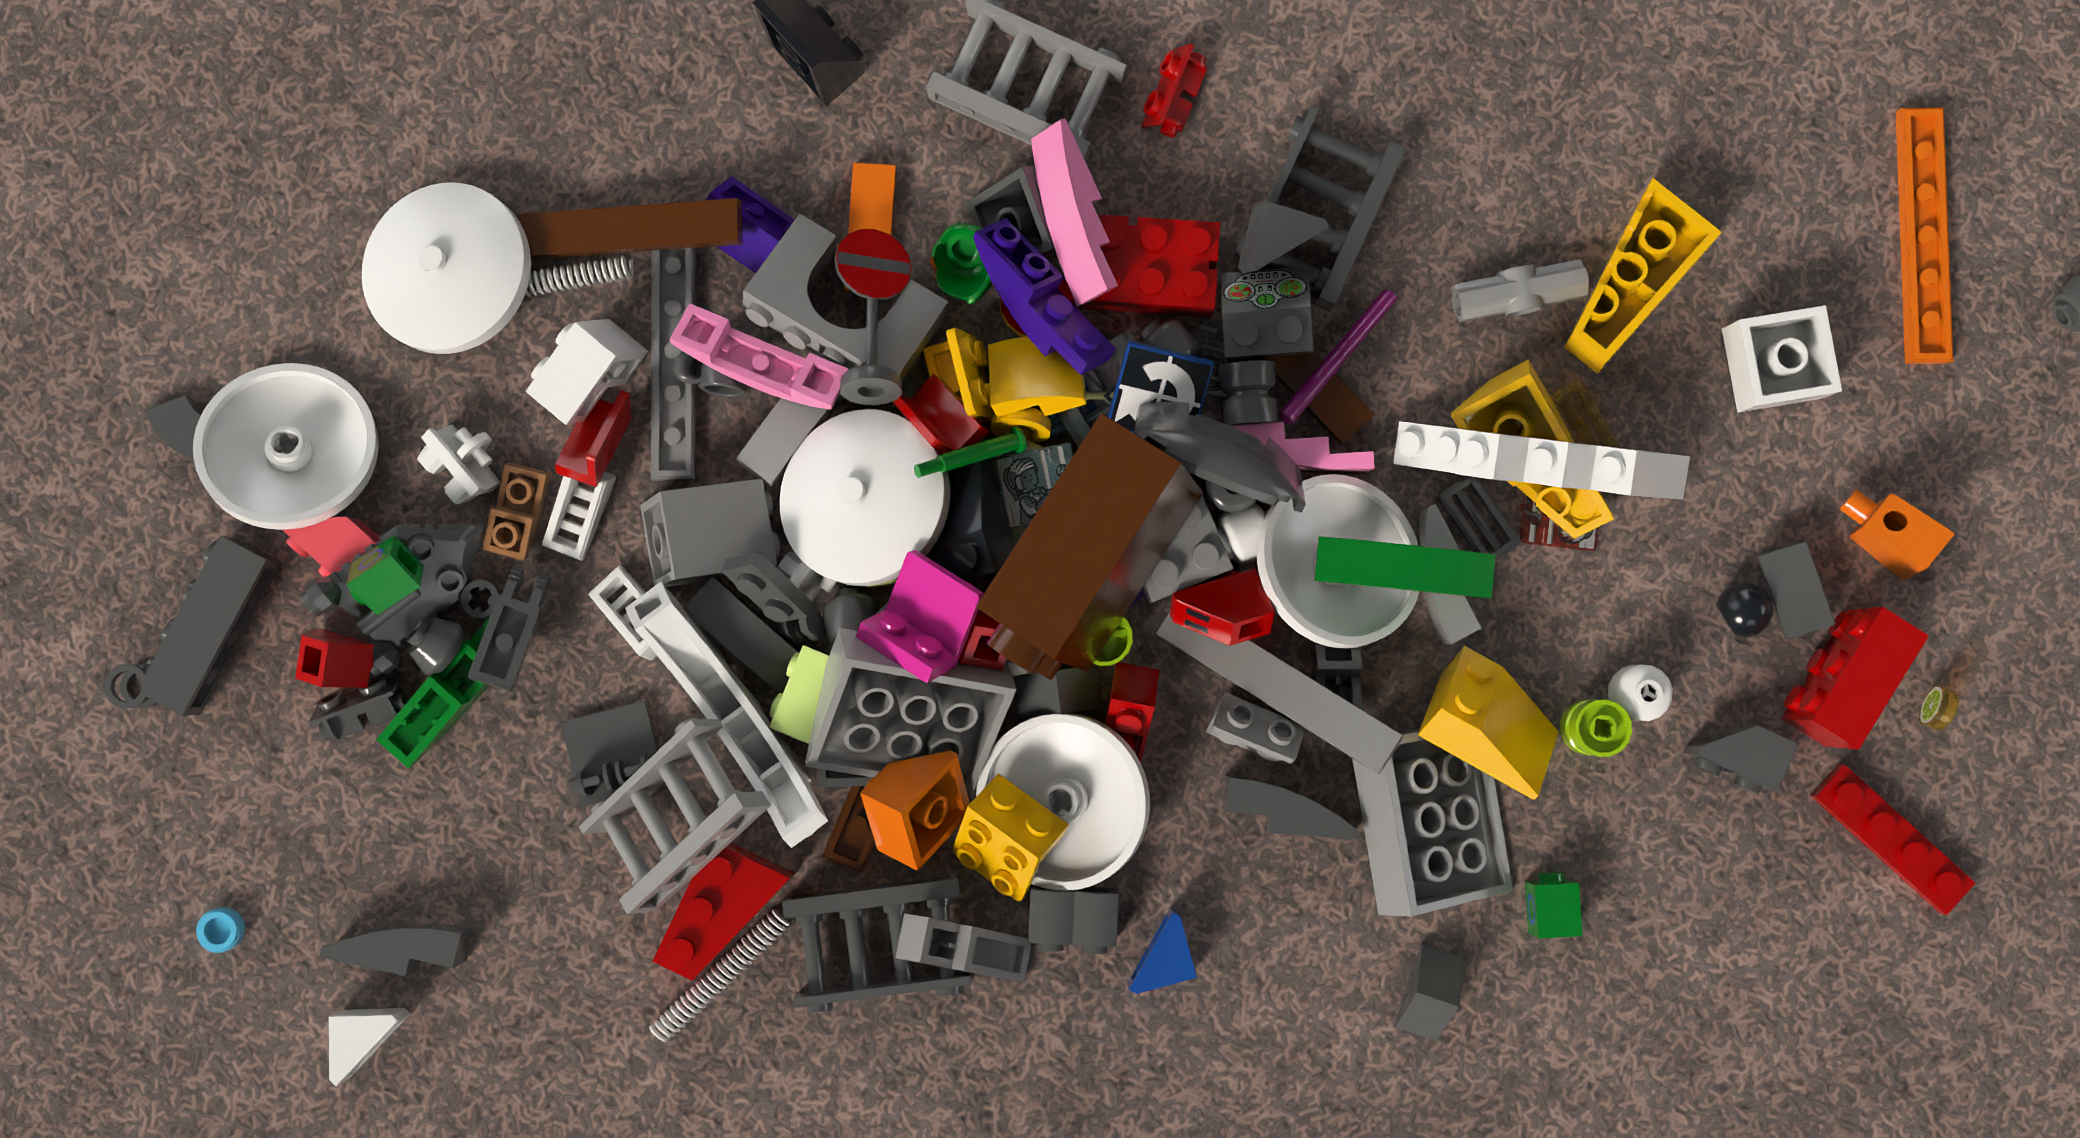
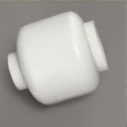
[1216,503,1268,566]
[1608,664,1673,721]

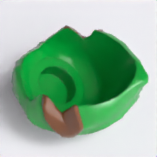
[929,221,993,305]

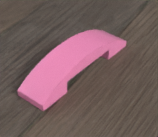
[670,303,848,409]

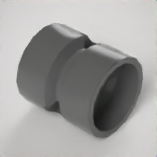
[1218,360,1279,425]

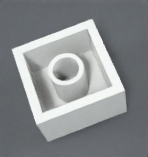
[1722,305,1842,413]

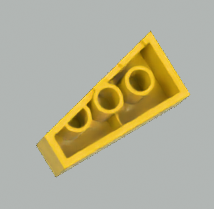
[1564,178,1722,374]

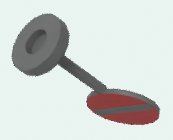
[834,229,912,405]

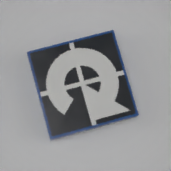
[1107,340,1214,433]

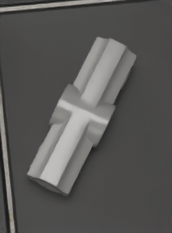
[1451,259,1589,323]

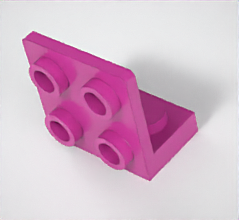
[856,550,984,683]

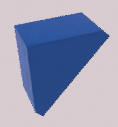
[1127,908,1197,994]

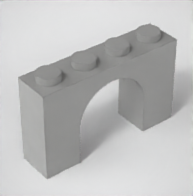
[742,213,948,381]

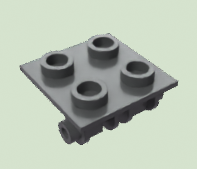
[560,700,666,807]

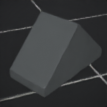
[1238,201,1329,273]
[1012,665,1104,719]
[1394,943,1464,1041]

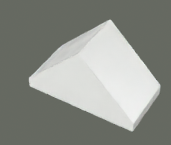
[329,1008,411,1086]

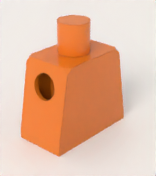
[1839,489,1955,581]

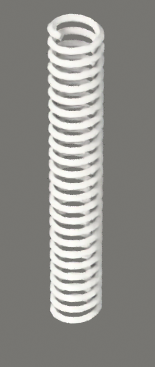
[524,255,634,297]
[649,909,790,1042]

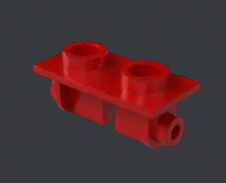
[1141,44,1208,138]

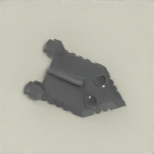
[300,524,483,677]

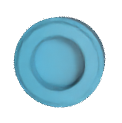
[196,907,245,953]

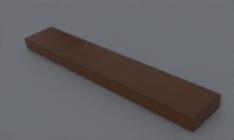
[515,198,743,259]

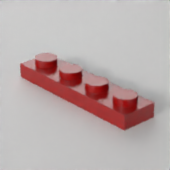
[1810,764,1975,915]

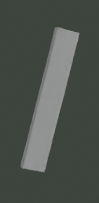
[651,248,697,481]
[1156,612,1403,775]

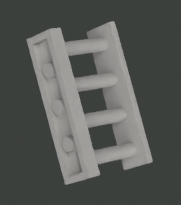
[926,0,1127,162]
[579,718,771,914]

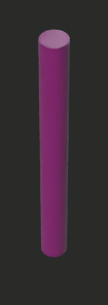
[1279,289,1397,425]

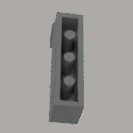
[104,535,282,716]

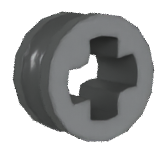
[461,580,503,619]

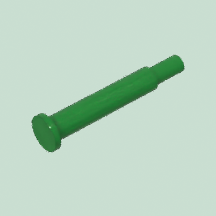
[914,427,1027,478]

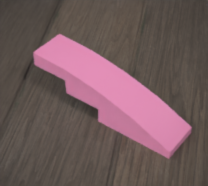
[1031,118,1118,306]
[1229,422,1375,473]

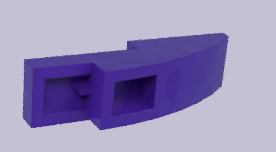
[973,218,1116,375]

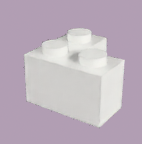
[525,319,648,425]

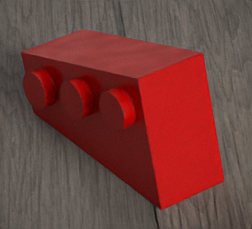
[652,842,796,981]

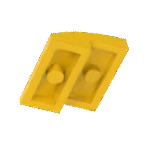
[988,337,1087,417]

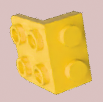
[923,327,995,423]
[953,773,1069,901]

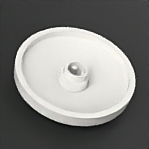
[362,182,531,354]
[193,363,379,530]
[780,409,950,586]
[1257,474,1419,648]
[976,713,1150,891]

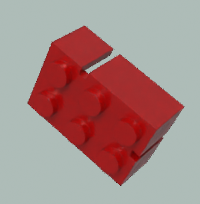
[1083,214,1220,318]
[1781,607,1929,749]

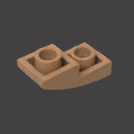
[482,462,551,560]

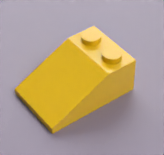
[1418,646,1559,800]

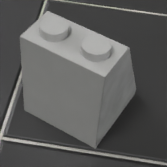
[640,479,780,587]

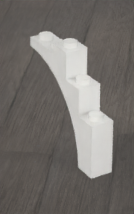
[1393,421,1690,500]
[625,582,828,848]

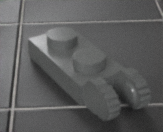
[721,551,826,645]
[468,565,551,693]

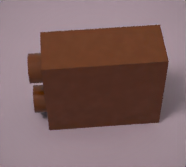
[976,413,1203,680]

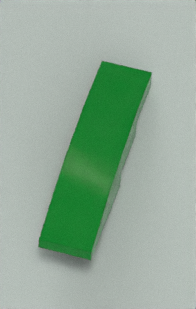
[1314,536,1496,599]
[376,616,535,769]

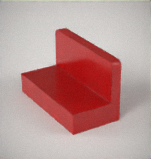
[892,374,989,454]
[555,390,631,487]

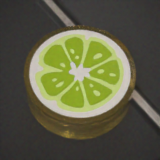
[1919,685,1959,731]

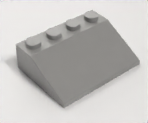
[805,628,1016,793]
[1352,729,1513,917]

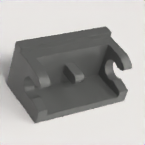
[1757,541,1836,639]

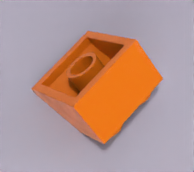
[860,751,970,871]

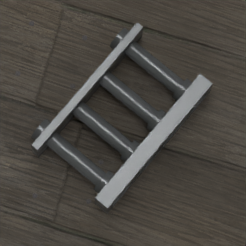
[1234,105,1406,311]
[782,875,972,1013]

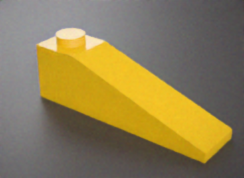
[1451,359,1614,539]

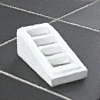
[542,472,616,561]
[588,565,657,660]

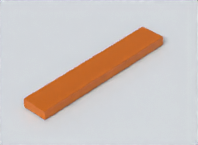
[1896,107,1954,364]

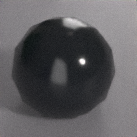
[1716,583,1773,638]

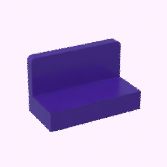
[707,176,795,274]

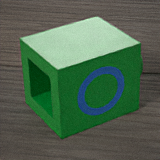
[347,535,424,615]
[1525,872,1583,939]

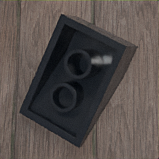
[752,0,864,107]
[926,441,1015,584]

